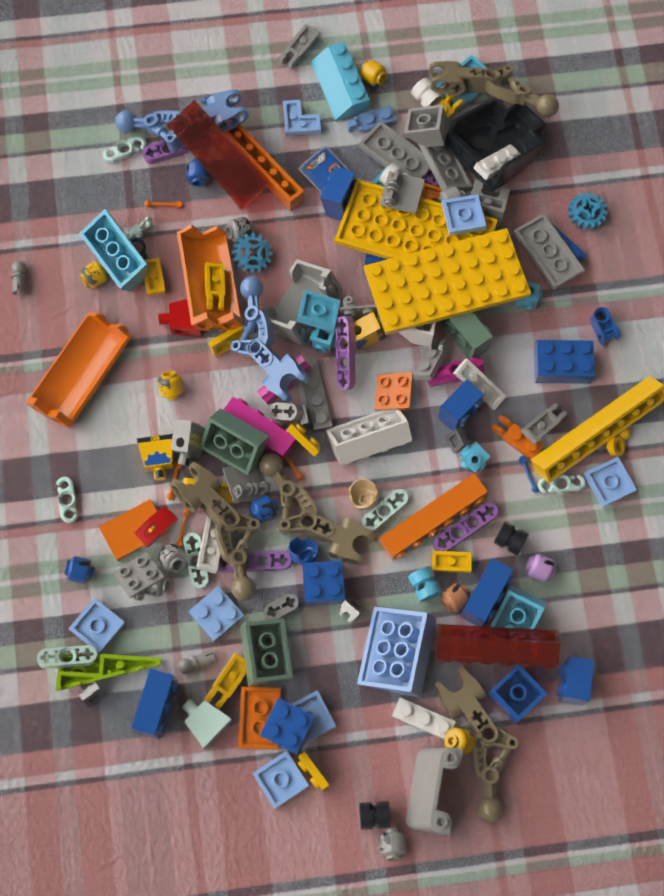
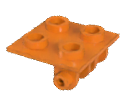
[374,372,413,413]

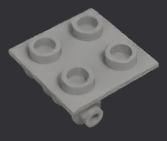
[380,169,425,214]
[339,296,377,322]
[222,466,270,504]
[112,552,165,601]

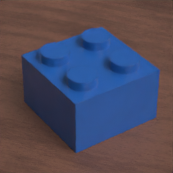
[320,167,357,221]
[438,379,484,431]
[302,560,345,607]
[556,656,594,706]
[487,664,547,724]
[260,698,317,755]

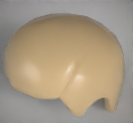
[349,479,379,510]

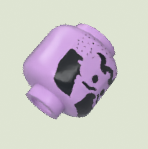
[525,553,556,582]

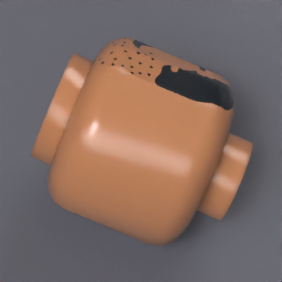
[440,583,471,613]

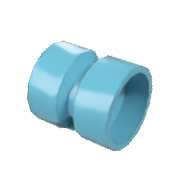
[408,566,442,602]

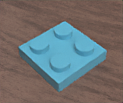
[296,290,340,332]

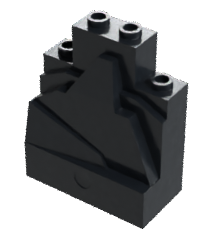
[443,97,546,192]

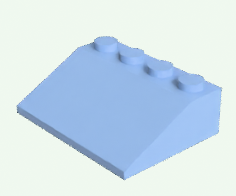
[357,607,437,697]

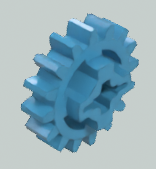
[567,192,608,231]
[232,233,273,273]

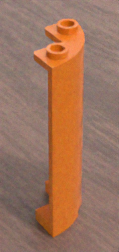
[177,225,244,331]
[26,312,132,428]

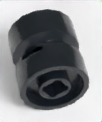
[493,521,529,556]
[359,801,390,830]

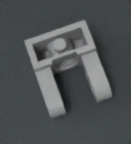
[471,179,511,227]

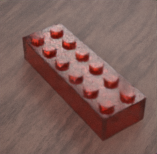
[166,100,269,210]
[435,624,560,669]

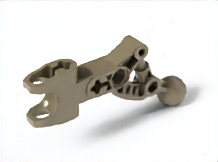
[428,61,559,117]
[259,453,376,566]
[170,462,260,601]
[434,666,519,824]

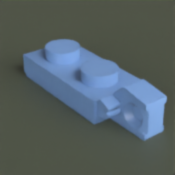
[346,105,397,134]

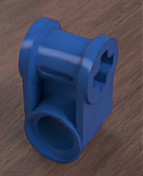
[590,307,620,345]

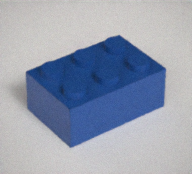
[534,340,595,384]
[460,558,513,628]
[131,668,179,739]

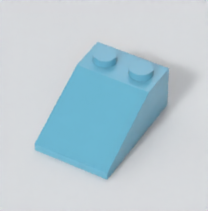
[483,584,546,659]

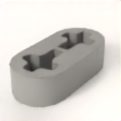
[269,402,303,422]
[263,594,299,620]

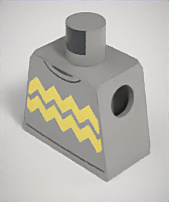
[171,419,205,467]

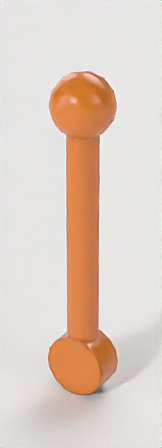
[144,200,182,209]
[285,456,304,480]
[166,462,181,500]
[175,509,191,547]

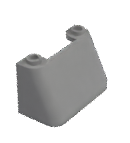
[262,259,342,347]
[406,748,463,837]

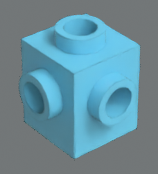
[513,281,542,310]
[310,327,336,353]
[459,442,491,473]

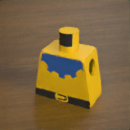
[343,312,384,350]
[137,434,175,481]

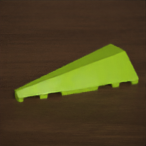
[56,653,161,691]

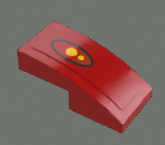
[134,505,179,547]

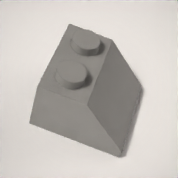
[404,104,448,148]

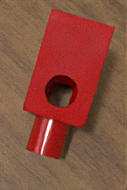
[158,299,201,337]

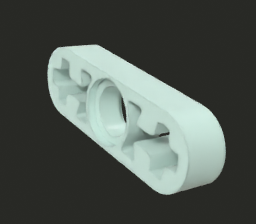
[361,489,408,532]
[183,533,209,590]
[37,645,97,669]

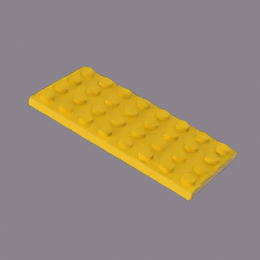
[334,179,498,259]
[364,228,531,335]

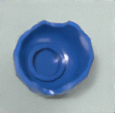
[288,537,320,565]

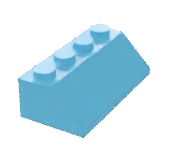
[311,41,369,121]
[79,209,148,292]

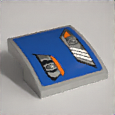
[298,146,350,193]

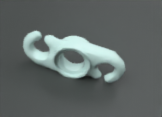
[103,136,146,163]
[126,216,153,243]
[538,474,586,494]
[56,477,78,523]

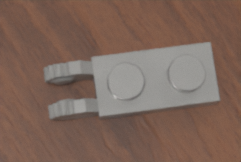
[279,24,320,70]
[413,339,448,380]
[521,403,568,445]

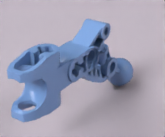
[115,89,249,152]
[230,276,310,403]

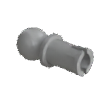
[11,261,27,296]
[178,650,216,674]

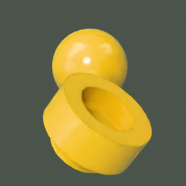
[606,428,631,456]

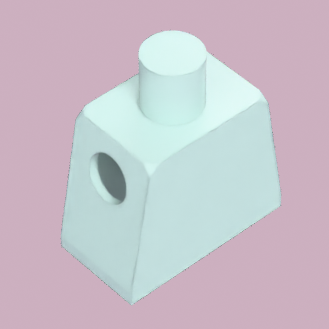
[182,699,232,749]

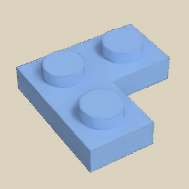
[283,100,321,136]

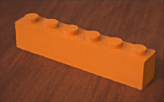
[220,125,304,212]
[379,473,488,561]

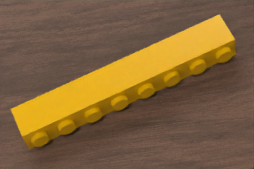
[531,376,664,483]

